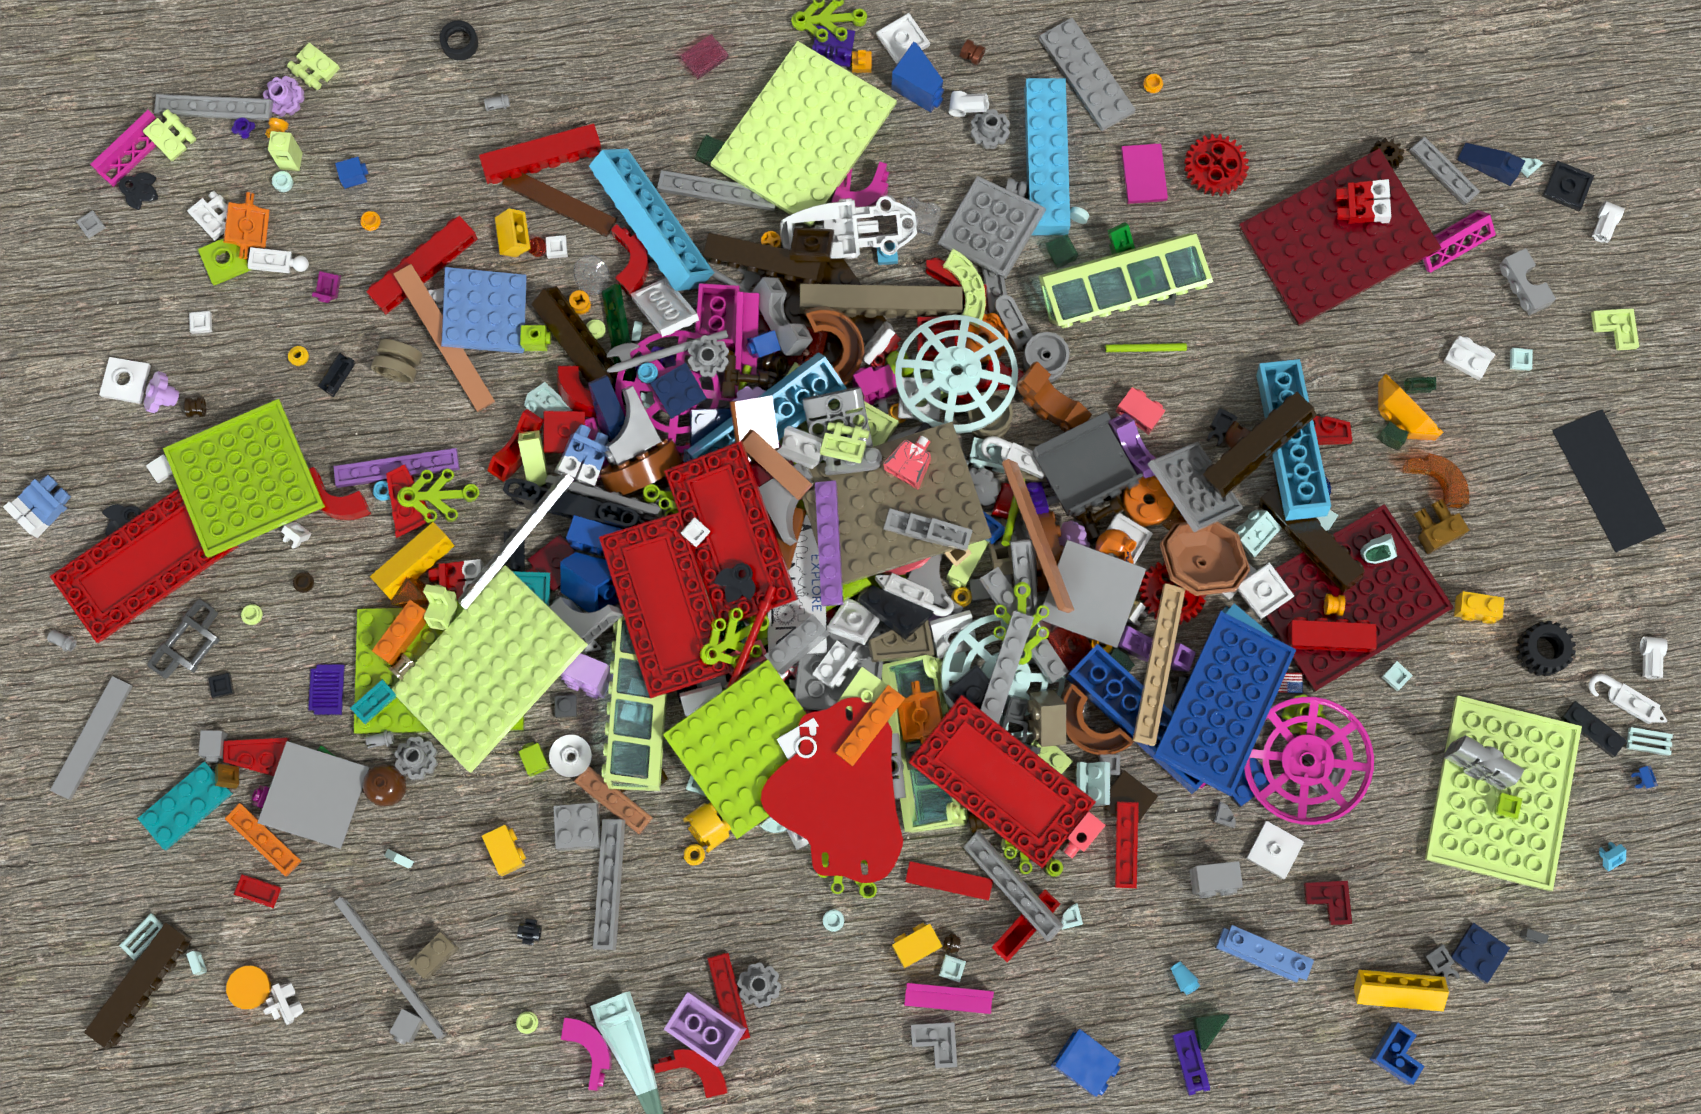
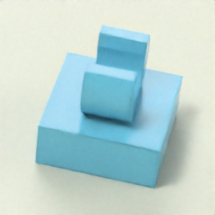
[1599,842,1626,872]

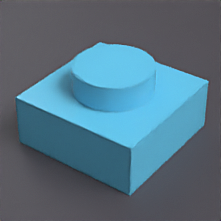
[877,242,898,265]

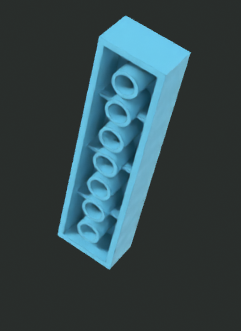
[1024,78,1070,235]
[589,149,714,291]
[686,352,847,459]
[1256,359,1331,521]

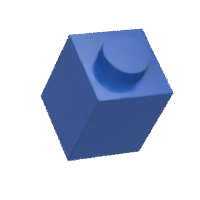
[335,157,369,189]
[746,330,781,358]

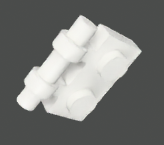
[187,191,227,241]

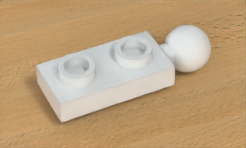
[248,247,309,273]

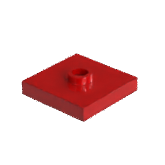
[543,411,585,453]

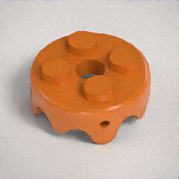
[959,313,1008,364]
[1122,475,1174,527]

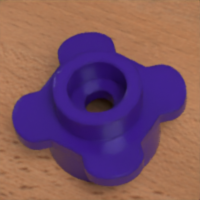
[231,118,255,139]

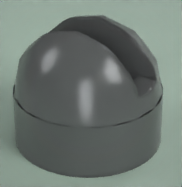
[873,398,888,414]

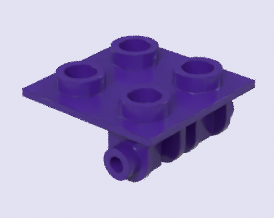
[812,26,855,67]

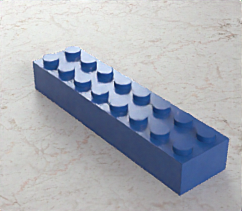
[1066,644,1204,794]

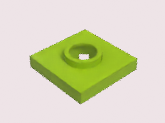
[198,238,251,286]

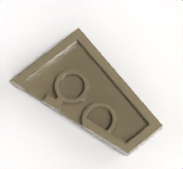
[868,620,934,662]

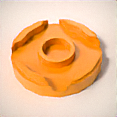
[226,966,271,1009]

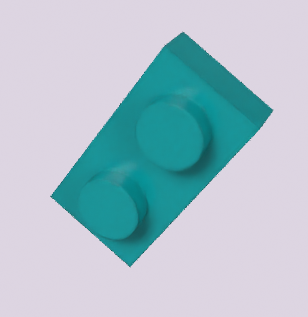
[350,679,396,725]

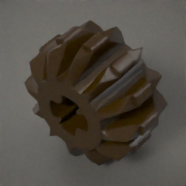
[1370,137,1404,170]

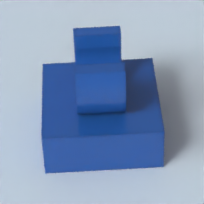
[1631,765,1658,789]

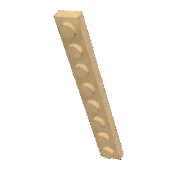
[1133,583,1185,746]

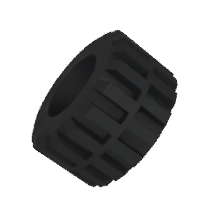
[1516,621,1576,677]

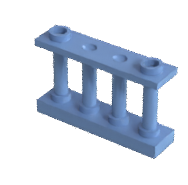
[1215,925,1314,982]

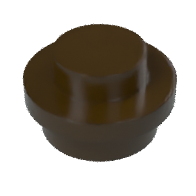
[293,572,314,593]
[943,933,961,955]

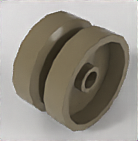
[370,339,423,383]
[967,392,1013,439]

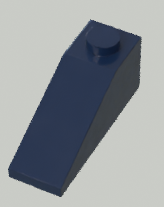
[1457,143,1525,186]
[588,375,625,442]

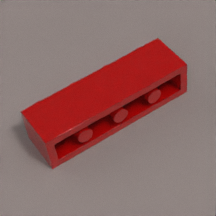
[1288,617,1377,653]

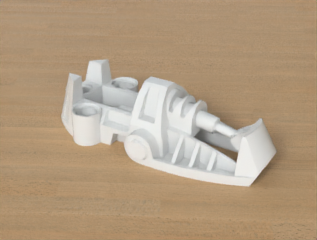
[780,195,918,259]

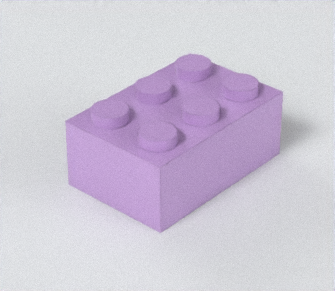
[560,653,613,699]
[664,992,747,1067]

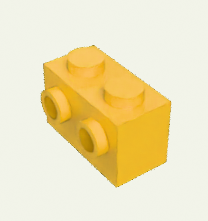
[495,208,530,257]
[1454,591,1504,624]
[482,825,526,876]
[892,922,943,969]

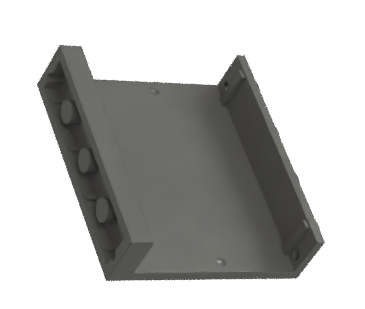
[1032,412,1143,517]

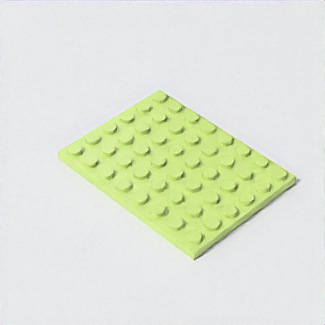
[711,41,897,227]
[392,565,588,772]
[1425,696,1582,891]

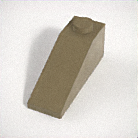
[986,511,1013,575]

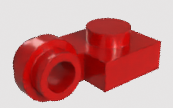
[870,334,901,368]

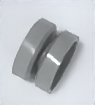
[1022,332,1070,382]

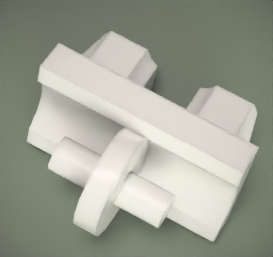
[263,983,304,1026]

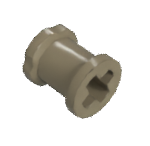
[388,653,415,681]

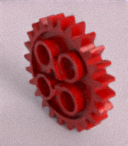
[1184,134,1249,197]
[1139,561,1206,625]

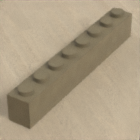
[800,284,962,318]

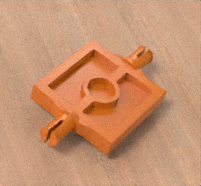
[223,192,270,259]
[898,681,943,744]

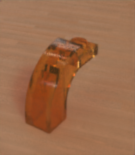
[1403,453,1469,509]

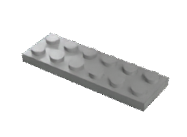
[1039,18,1136,131]

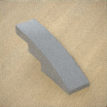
[883,508,973,551]

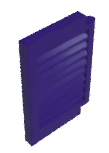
[308,665,345,715]

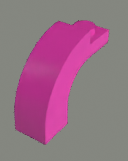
[831,162,889,207]
[561,1018,612,1091]

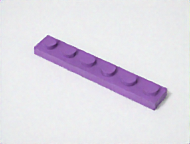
[333,448,460,488]
[815,480,844,606]

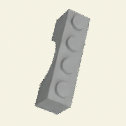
[751,277,813,356]

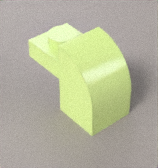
[423,584,457,631]

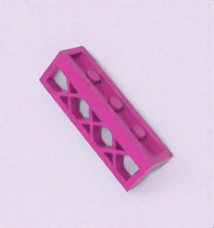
[90,110,156,187]
[1423,210,1496,273]
[735,292,760,375]
[904,983,994,1014]

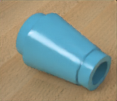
[1170,961,1200,995]

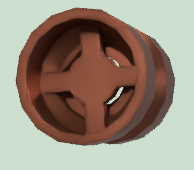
[959,39,986,65]

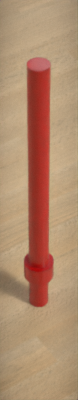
[727,585,777,688]

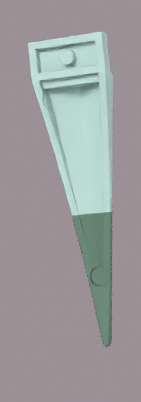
[590,991,664,1114]

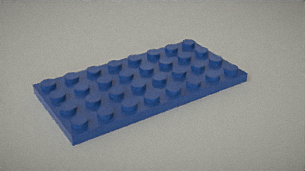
[1153,611,1296,796]

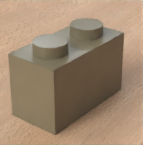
[409,932,459,980]

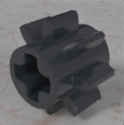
[517,918,542,945]

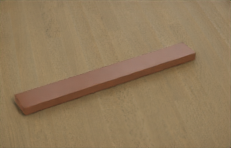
[394,264,495,412]
[1002,459,1074,613]

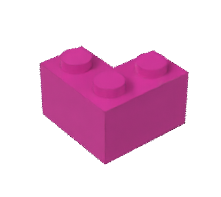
[853,364,898,405]

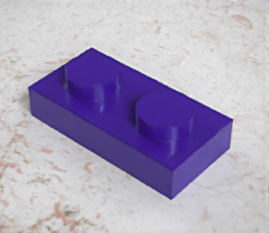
[1026,482,1049,514]

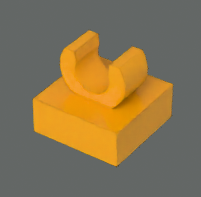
[852,50,872,73]

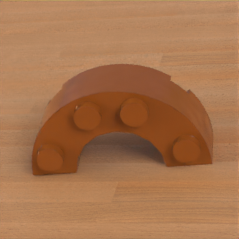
[804,306,864,385]
[1017,361,1092,432]
[599,438,683,495]
[1035,509,1064,592]
[1060,682,1135,755]

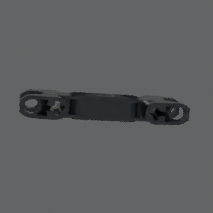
[503,478,645,529]

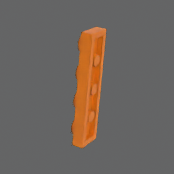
[836,685,905,766]
[225,803,302,877]

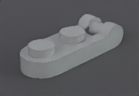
[994,295,1033,351]
[823,448,882,475]

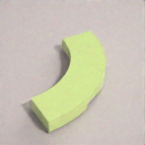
[943,249,986,328]

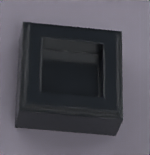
[208,673,234,699]

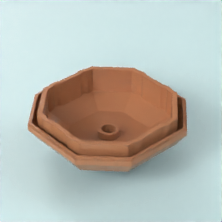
[1160,522,1250,596]

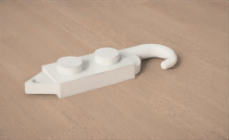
[981,436,1045,479]
[875,573,954,616]
[1589,674,1667,724]

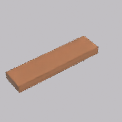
[743,431,813,500]
[574,767,653,835]

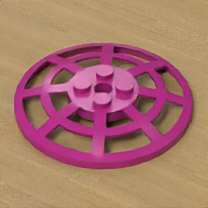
[615,330,738,453]
[1244,697,1374,825]

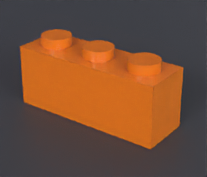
[372,600,427,666]

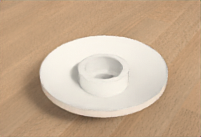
[549,735,592,777]

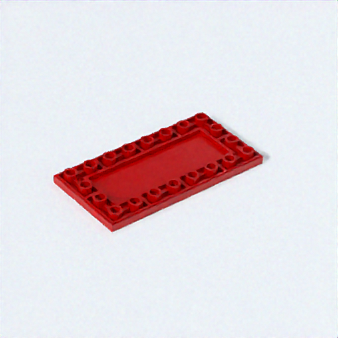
[664,441,798,628]
[50,488,239,644]
[599,512,731,699]
[908,695,1096,869]

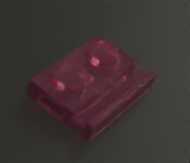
[680,34,729,80]

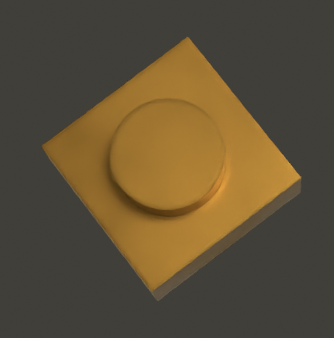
[215,764,239,789]

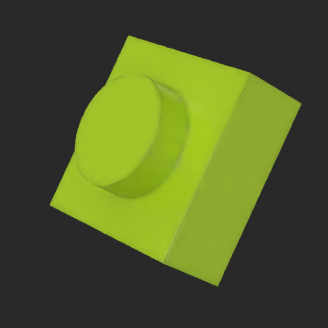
[1495,793,1523,820]

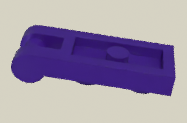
[1172,1030,1210,1096]

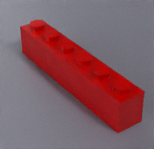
[479,123,602,184]
[366,215,478,315]

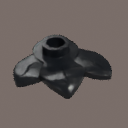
[119,172,158,210]
[102,504,142,536]
[714,563,756,603]

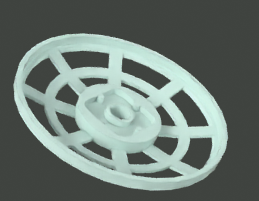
[895,315,1018,433]
[941,614,1065,738]

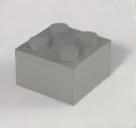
[554,803,601,851]
[1189,861,1243,898]

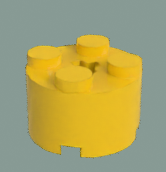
[683,802,731,853]

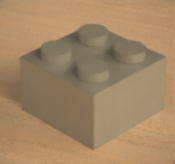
[1027,690,1066,747]

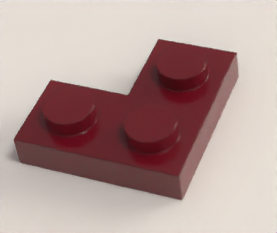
[1304,881,1352,926]

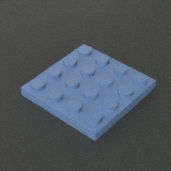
[441,267,526,353]

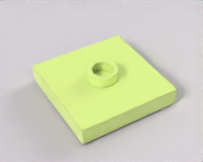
[837,667,895,713]

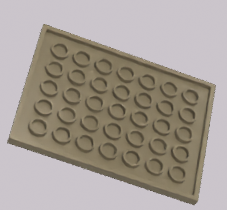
[802,422,991,585]

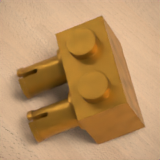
[1413,499,1470,554]

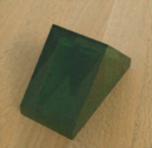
[1193,1014,1230,1052]

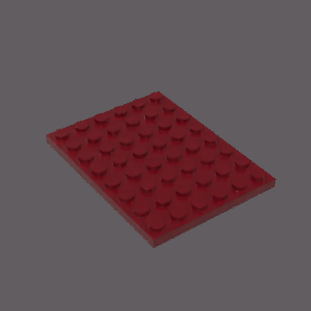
[1239,148,1441,326]
[1265,504,1454,692]

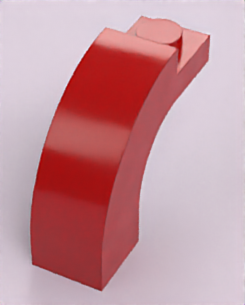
[611,224,649,298]
[557,366,597,418]
[487,409,543,482]
[309,467,371,520]
[654,1049,729,1098]

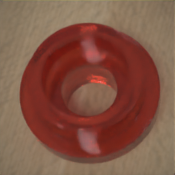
[528,237,546,257]

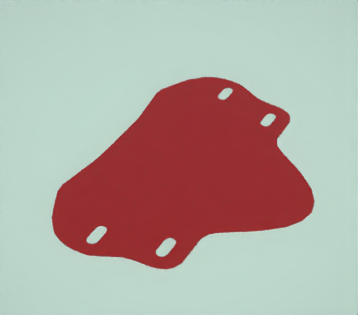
[761,697,903,883]

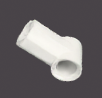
[948,91,989,117]
[1592,201,1625,243]
[1640,636,1667,679]

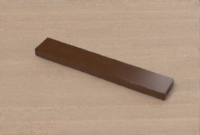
[502,173,617,237]

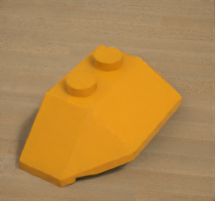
[1378,374,1443,441]

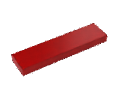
[1115,802,1139,889]
[905,861,993,901]
[707,953,750,1041]

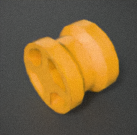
[265,118,289,138]
[761,231,781,248]
[569,290,591,315]
[1324,594,1345,616]

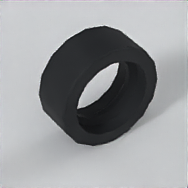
[439,20,478,61]

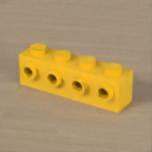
[369,522,455,601]
[1354,970,1449,1011]

